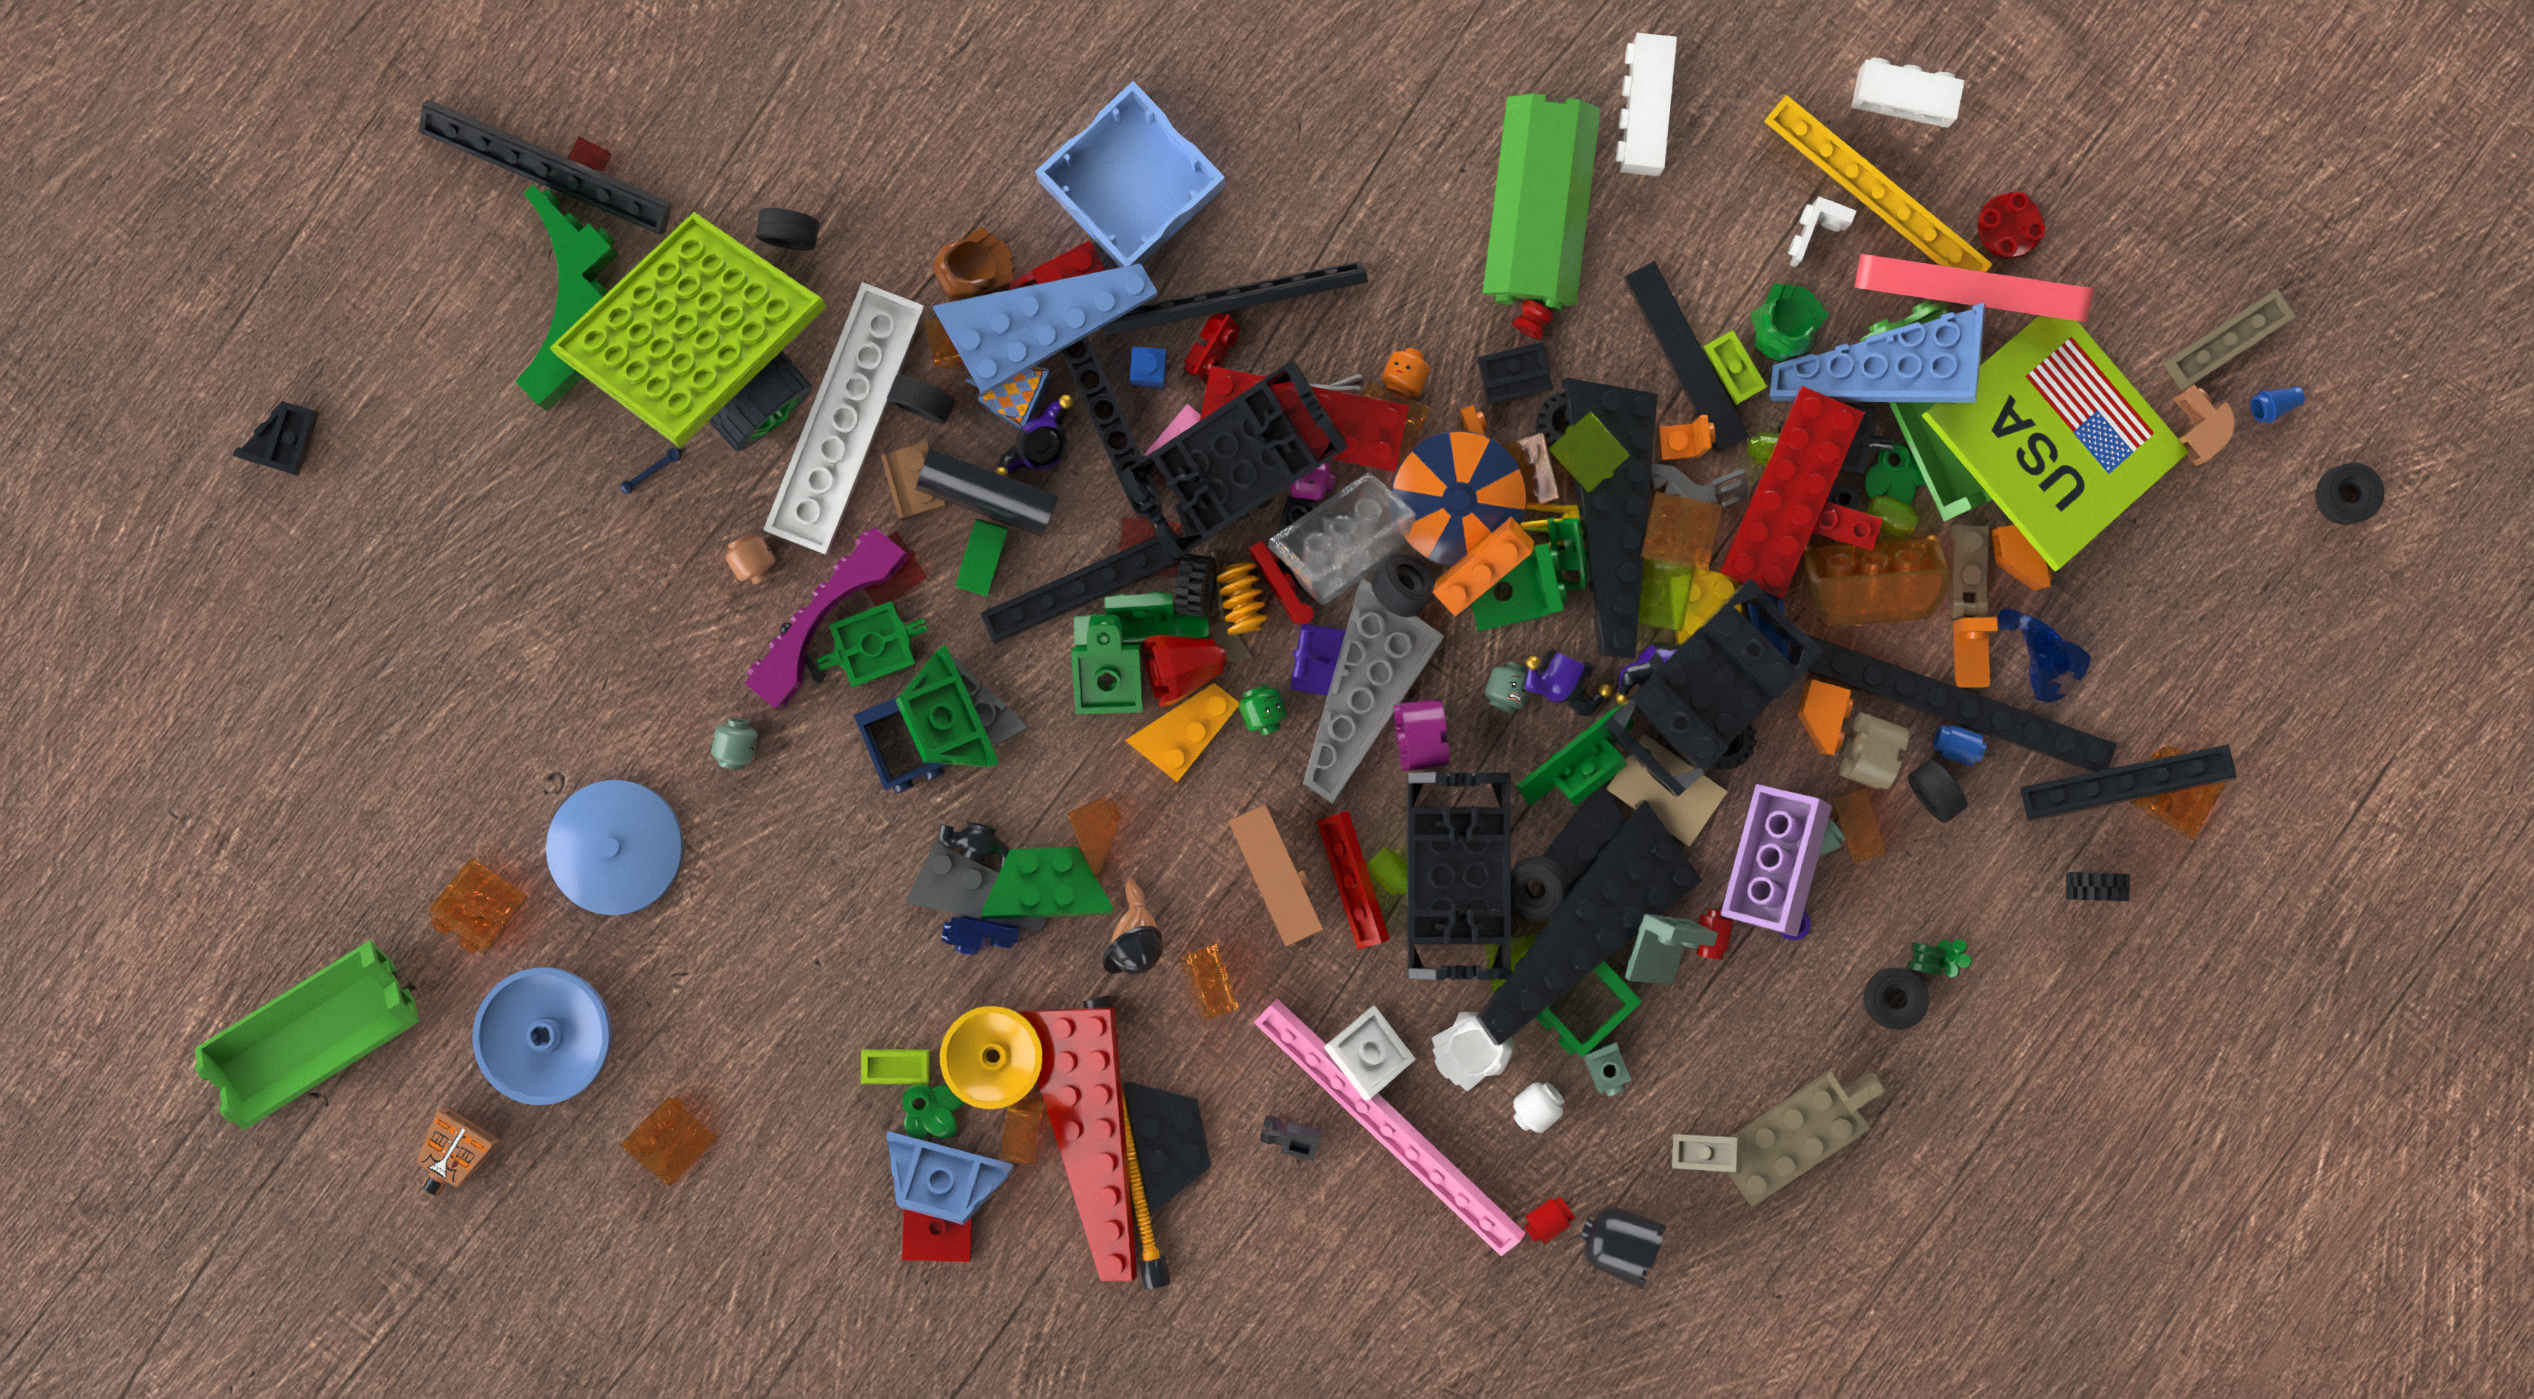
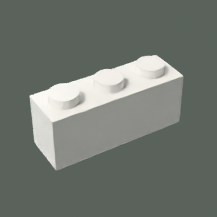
[1851,58,1965,128]

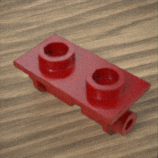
[1183,313,1241,384]
[1813,501,1883,551]

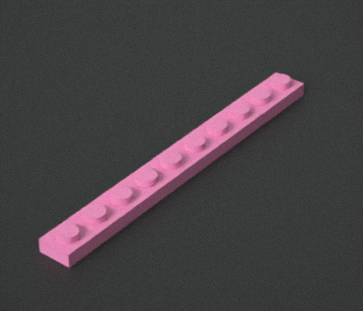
[1254,998,1526,1256]

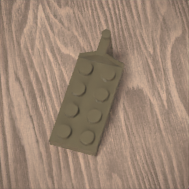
[1727,1070,1884,1207]

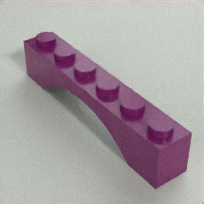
[744,527,911,710]

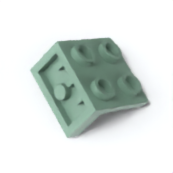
[1625,914,1718,985]

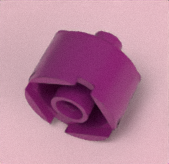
[1393,699,1450,771]

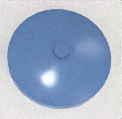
[546,780,684,915]
[472,967,612,1105]

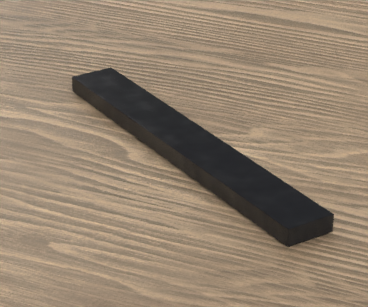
[419,99,672,235]
[1104,261,1368,336]

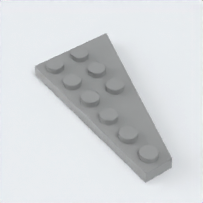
[1303,579,1444,803]

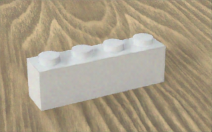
[1616,33,1677,176]

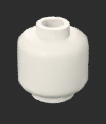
[1514,1082,1565,1133]

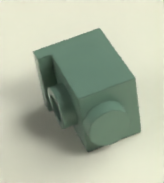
[1583,1040,1631,1096]

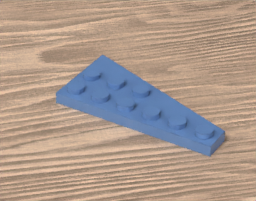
[932,264,1158,395]
[1769,303,1986,403]

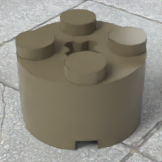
[1839,712,1909,791]

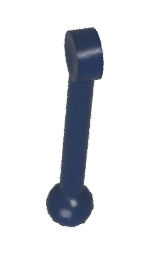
[620,448,681,494]

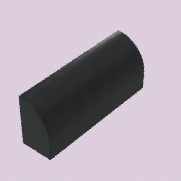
[915,448,1058,537]

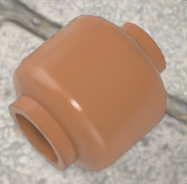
[725,532,776,584]

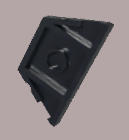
[1124,1081,1211,1212]

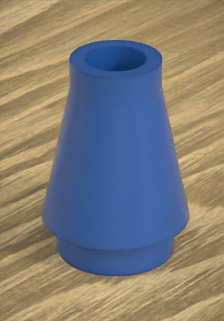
[2250,386,2305,423]

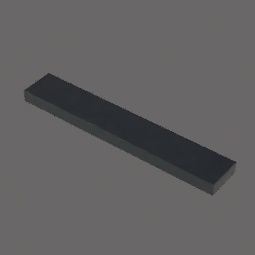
[1624,261,1749,453]
[980,536,1178,645]
[2020,744,2237,822]

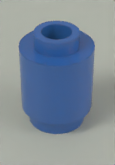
[1932,724,1986,766]

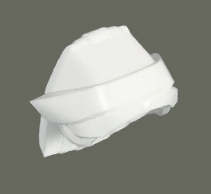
[1432,1012,1515,1091]

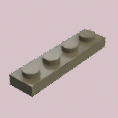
[2162,289,2296,391]

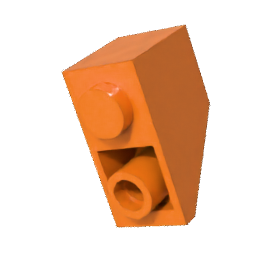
[1989,525,2053,591]
[1797,679,1853,757]

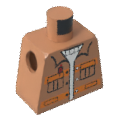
[417,1108,502,1196]

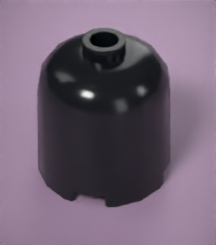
[1580,1206,1667,1289]

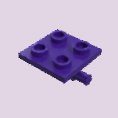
[1290,624,1346,696]

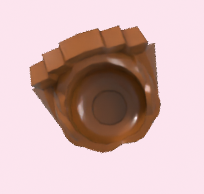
[933,226,1015,301]

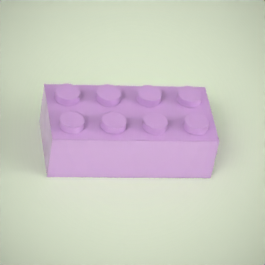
[1721,784,1832,937]

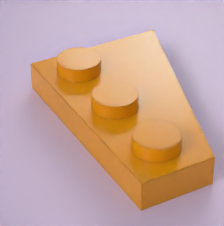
[1125,683,1239,783]

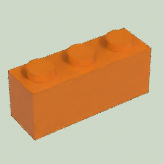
[1433,517,1534,616]

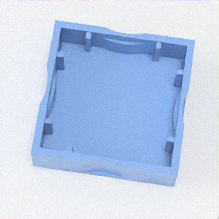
[1035,81,1225,268]

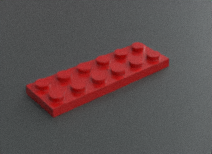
[1200,366,1409,472]
[1719,386,1865,600]

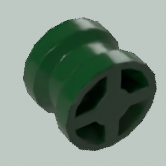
[1907,942,1946,976]

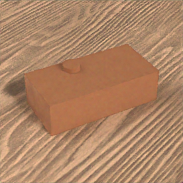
[1228,804,1323,947]

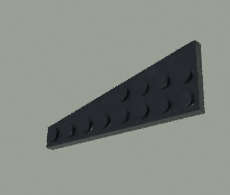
[1561,378,1658,660]
[1475,800,1702,1046]

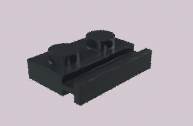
[1477,342,1554,406]

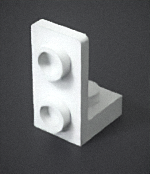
[1788,197,1856,267]

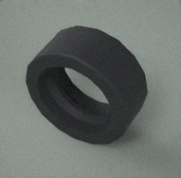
[887,375,955,424]

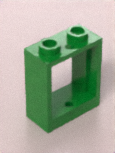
[1535,961,1642,1058]

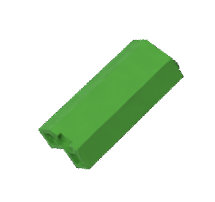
[1483,93,1601,311]
[1860,300,1993,521]
[195,940,420,1130]

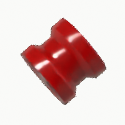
[1512,300,1554,340]

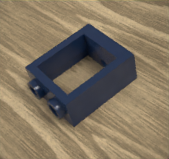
[854,697,951,794]

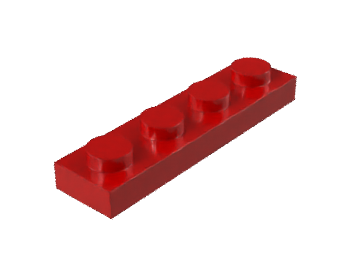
[1316,811,1390,950]

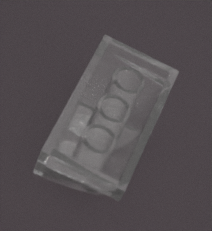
[1269,471,1416,605]

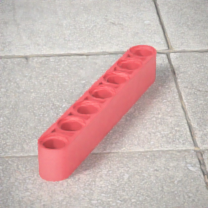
[1854,254,2094,322]

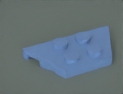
[886,1131,1014,1225]

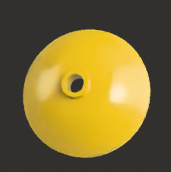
[940,1006,1043,1109]

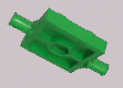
[816,601,929,688]

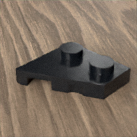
[233,401,319,476]

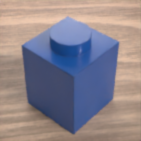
[1130,347,1167,389]

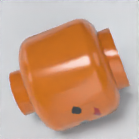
[1381,348,1430,401]

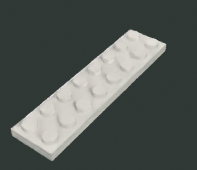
[763,282,926,556]

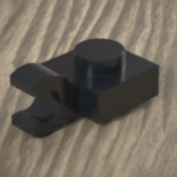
[1260,1115,1322,1161]

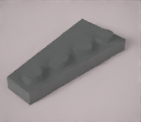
[905,842,1049,931]

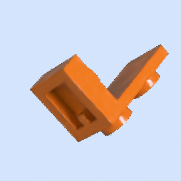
[1657,415,1716,462]
[1953,617,1998,688]

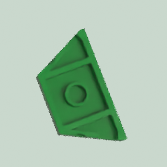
[896,645,999,768]
[981,847,1113,920]

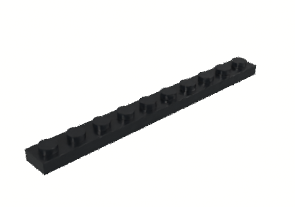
[1789,634,2117,772]

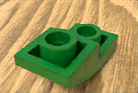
[955,518,1008,597]

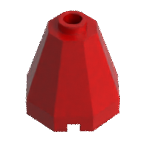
[1142,635,1227,708]

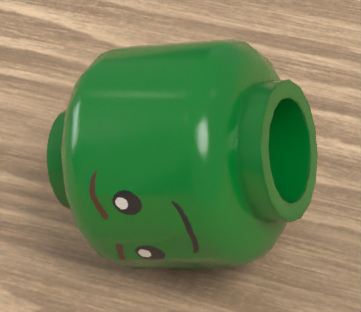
[1238,684,1288,736]

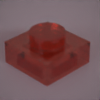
[567,136,611,173]

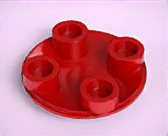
[1977,192,2045,259]

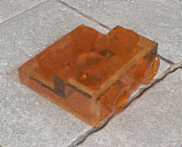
[2131,745,2227,840]
[427,857,527,956]

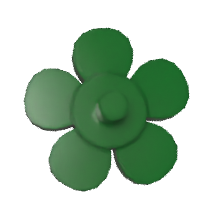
[1937,939,1972,978]

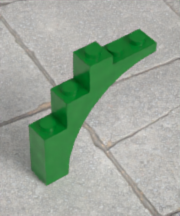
[515,184,619,411]

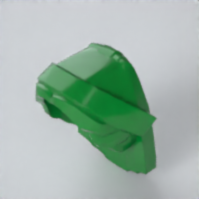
[1751,282,1829,362]

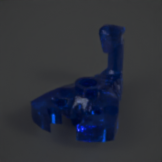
[1996,607,2091,703]

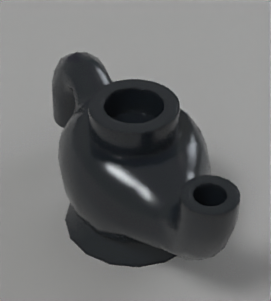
[938,821,1010,866]

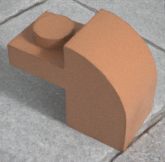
[2173,385,2234,466]

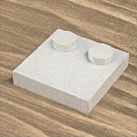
[1324,1005,1416,1101]

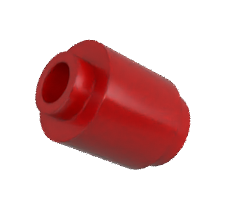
[1696,908,1734,960]
[1524,1196,1576,1245]

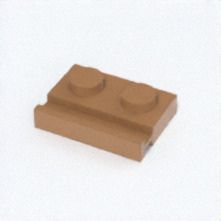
[880,441,947,520]

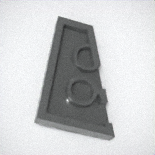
[951,654,1029,747]

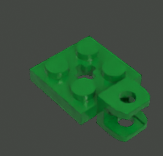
[1071,613,1143,715]

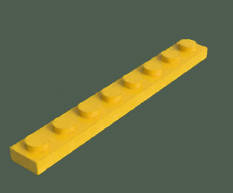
[1764,95,1993,272]

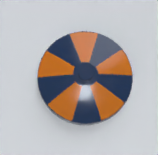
[1391,431,1526,566]

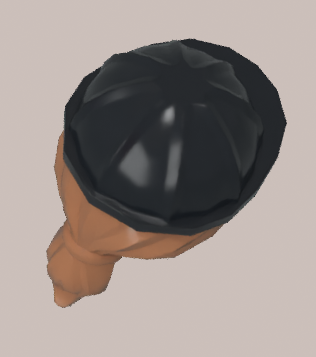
[1102,878,1163,975]

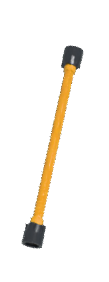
[1083,995,1171,1290]

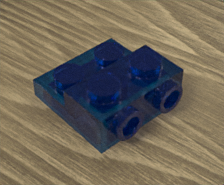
[941,915,1025,955]

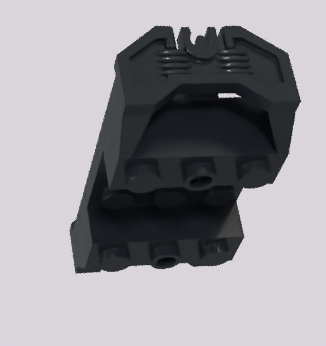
[1121,360,1350,559]
[1602,578,1824,797]
[1406,772,1512,980]

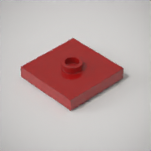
[902,1209,973,1262]

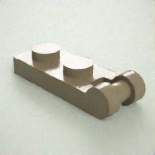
[1949,525,1989,619]

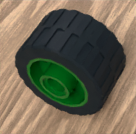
[709,351,812,451]

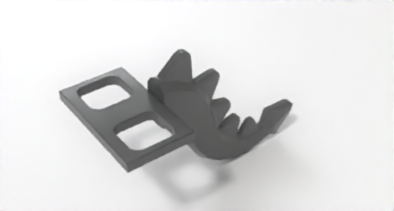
[1651,464,1748,521]

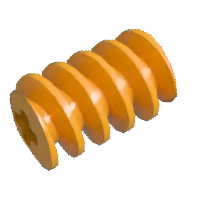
[1216,562,1268,635]

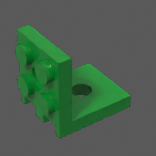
[1471,543,1567,632]

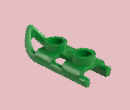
[1547,518,1588,590]

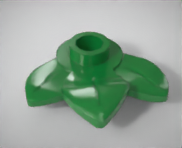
[1865,443,1926,509]
[902,1084,965,1140]

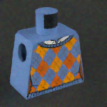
[966,366,1052,430]

